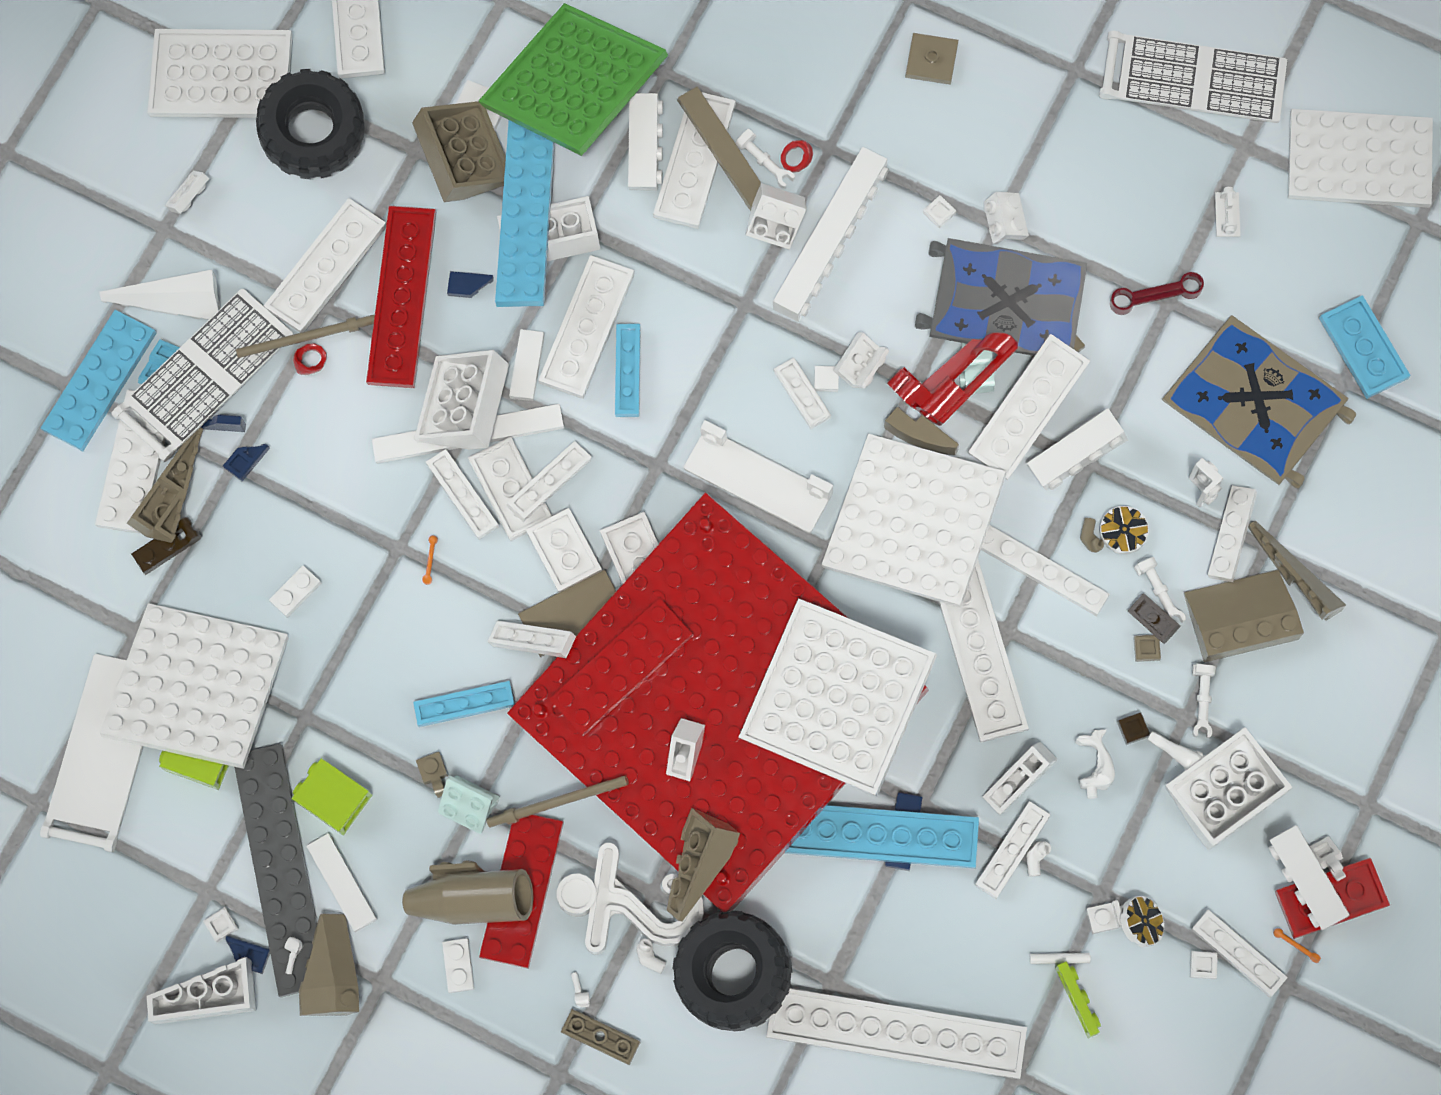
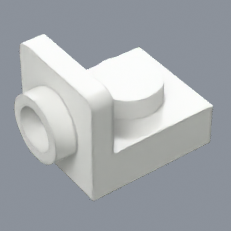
[1086,900,1124,934]

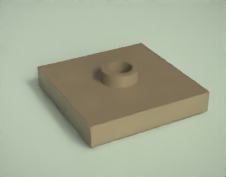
[905,33,959,85]

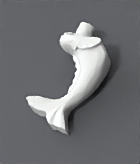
[1075,730,1115,799]
[1147,731,1205,771]

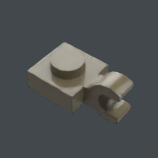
[416,752,448,798]

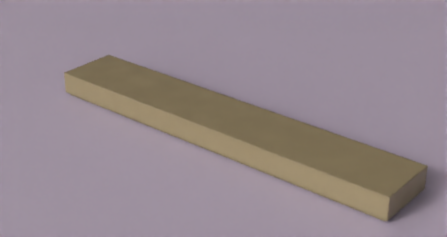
[677,86,761,211]

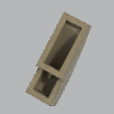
[884,407,959,455]

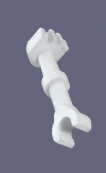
[735,128,795,190]
[1134,557,1186,623]
[1192,664,1216,738]

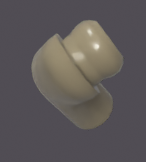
[1080,518,1104,553]

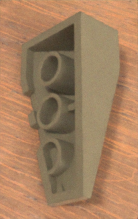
[667,808,740,921]
[299,914,359,1016]

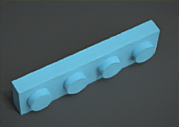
[615,324,641,417]
[413,681,515,727]

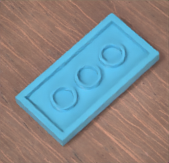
[1319,295,1411,399]

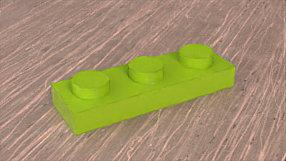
[1055,961,1101,1039]

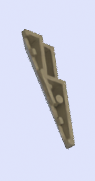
[126,427,203,543]
[1248,521,1346,621]

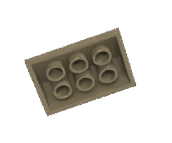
[412,101,506,202]
[1183,570,1304,663]

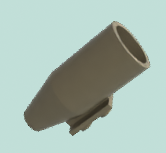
[402,861,533,925]

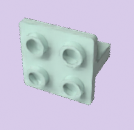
[438,775,500,834]

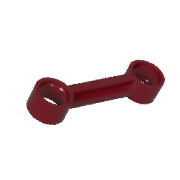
[1110,272,1204,315]

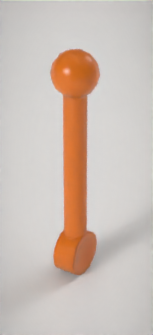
[422,535,438,585]
[1273,928,1321,963]

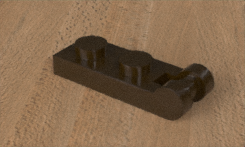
[131,517,201,575]

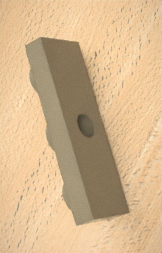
[561,1009,641,1066]

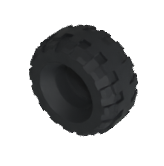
[256,69,365,180]
[672,910,793,1032]

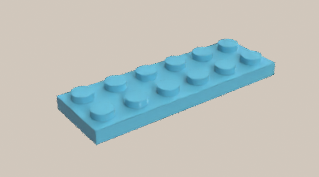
[41,310,157,452]

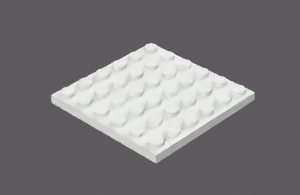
[822,434,1006,608]
[739,598,937,796]
[100,603,289,769]

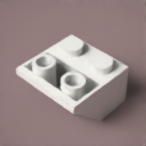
[746,183,806,250]

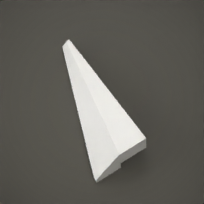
[100,270,220,320]

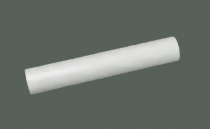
[1030,953,1090,964]

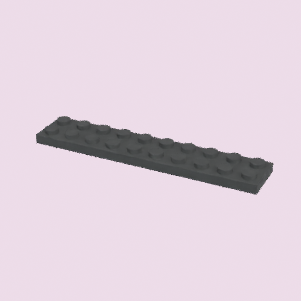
[234,744,317,998]

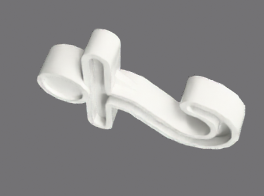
[557,843,704,955]

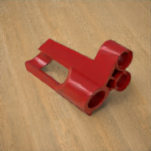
[887,332,1018,426]

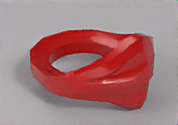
[781,140,813,173]
[293,343,327,375]

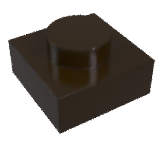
[1117,712,1150,745]

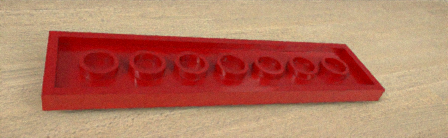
[366,206,436,388]

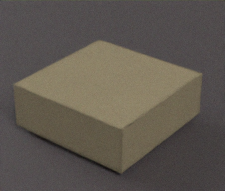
[1134,635,1161,662]

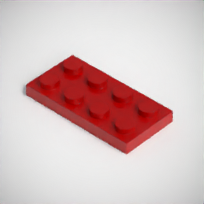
[1275,858,1390,939]

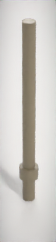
[236,315,375,358]
[486,775,629,828]

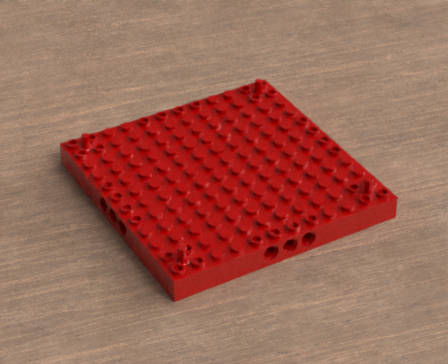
[507,492,929,912]

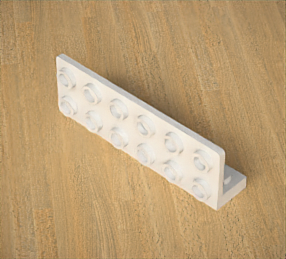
[684,420,833,533]

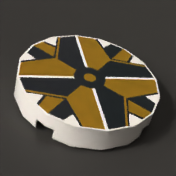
[1100,506,1149,554]
[1120,896,1164,947]

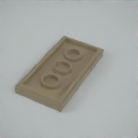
[518,570,616,657]

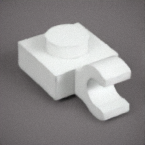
[1310,836,1346,881]

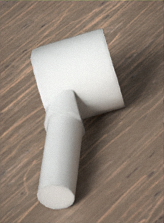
[284,937,303,974]
[571,972,590,1007]

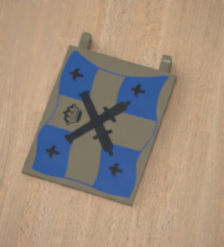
[1162,315,1356,488]

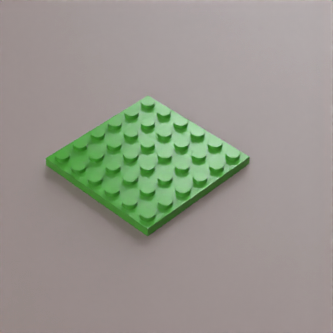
[478,3,668,156]

